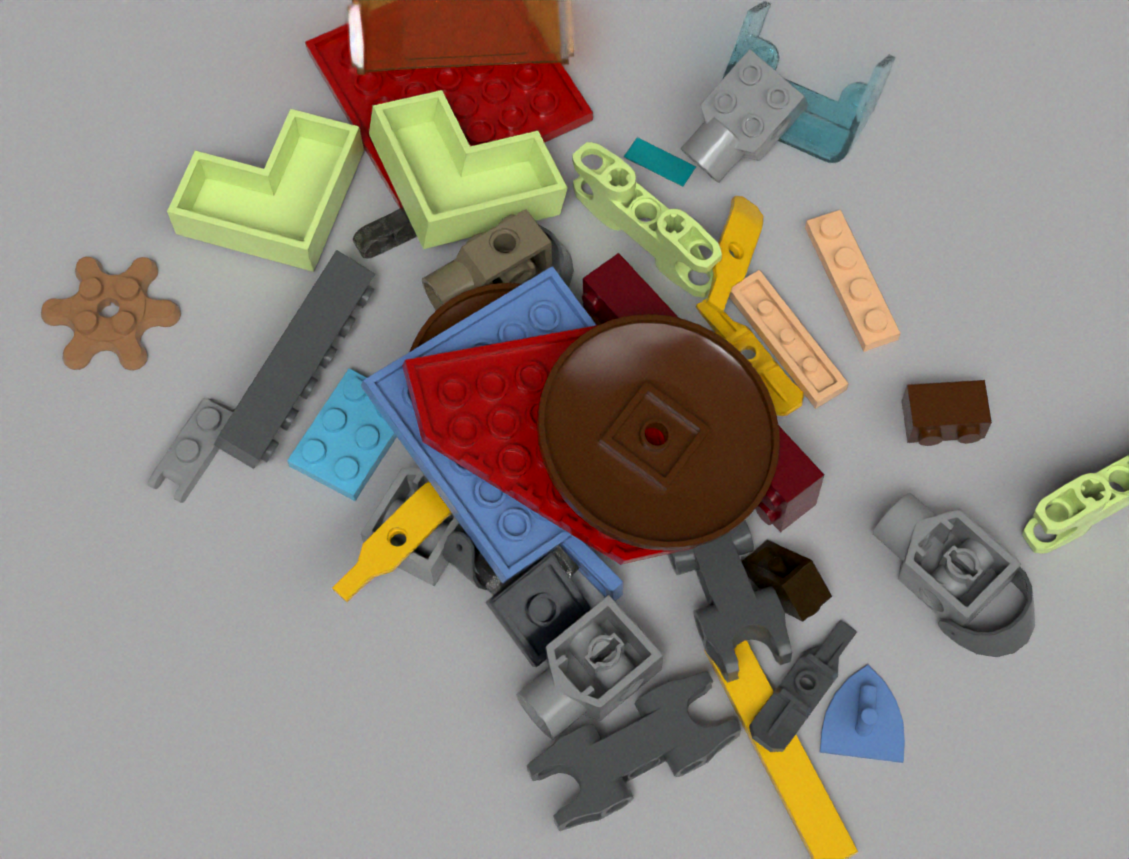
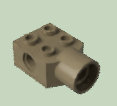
[422,209,553,310]

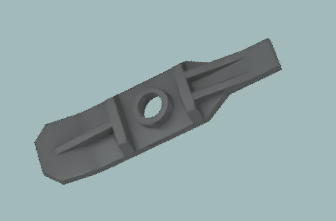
[749,620,857,752]

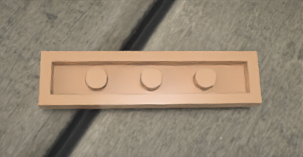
[805,210,901,352]
[729,270,849,409]

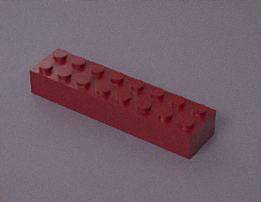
[581,253,825,533]

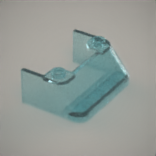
[722,1,896,163]

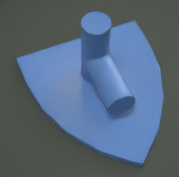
[820,665,905,763]

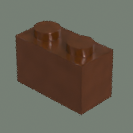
[901,380,992,446]

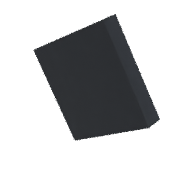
[485,552,592,668]

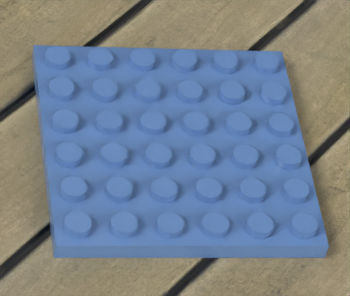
[361,266,596,584]

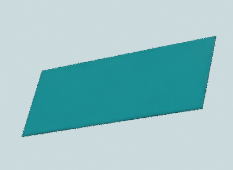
[624,137,696,187]

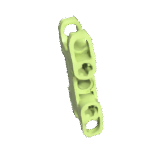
[572,142,722,298]
[1022,455,1129,554]

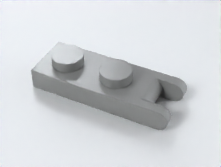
[148,398,233,503]

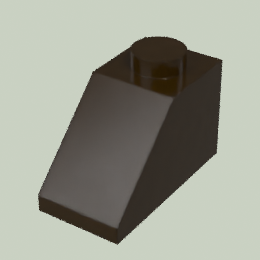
[741,540,832,622]

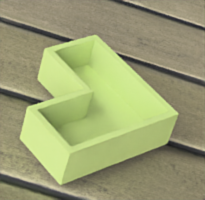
[369,90,568,249]
[167,109,364,272]

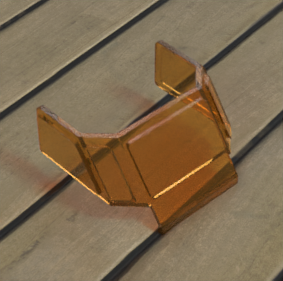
[348,0,574,75]

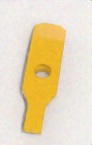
[706,196,764,313]
[695,298,804,416]
[332,481,452,602]

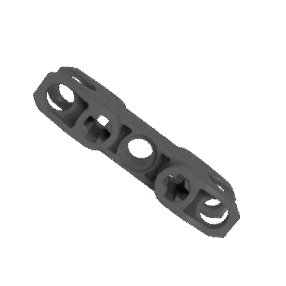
[667,520,792,683]
[527,671,741,831]

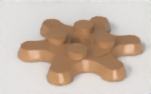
[41,256,181,371]

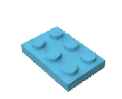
[287,369,397,501]

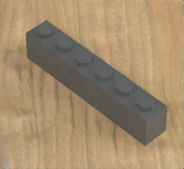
[214,250,375,469]

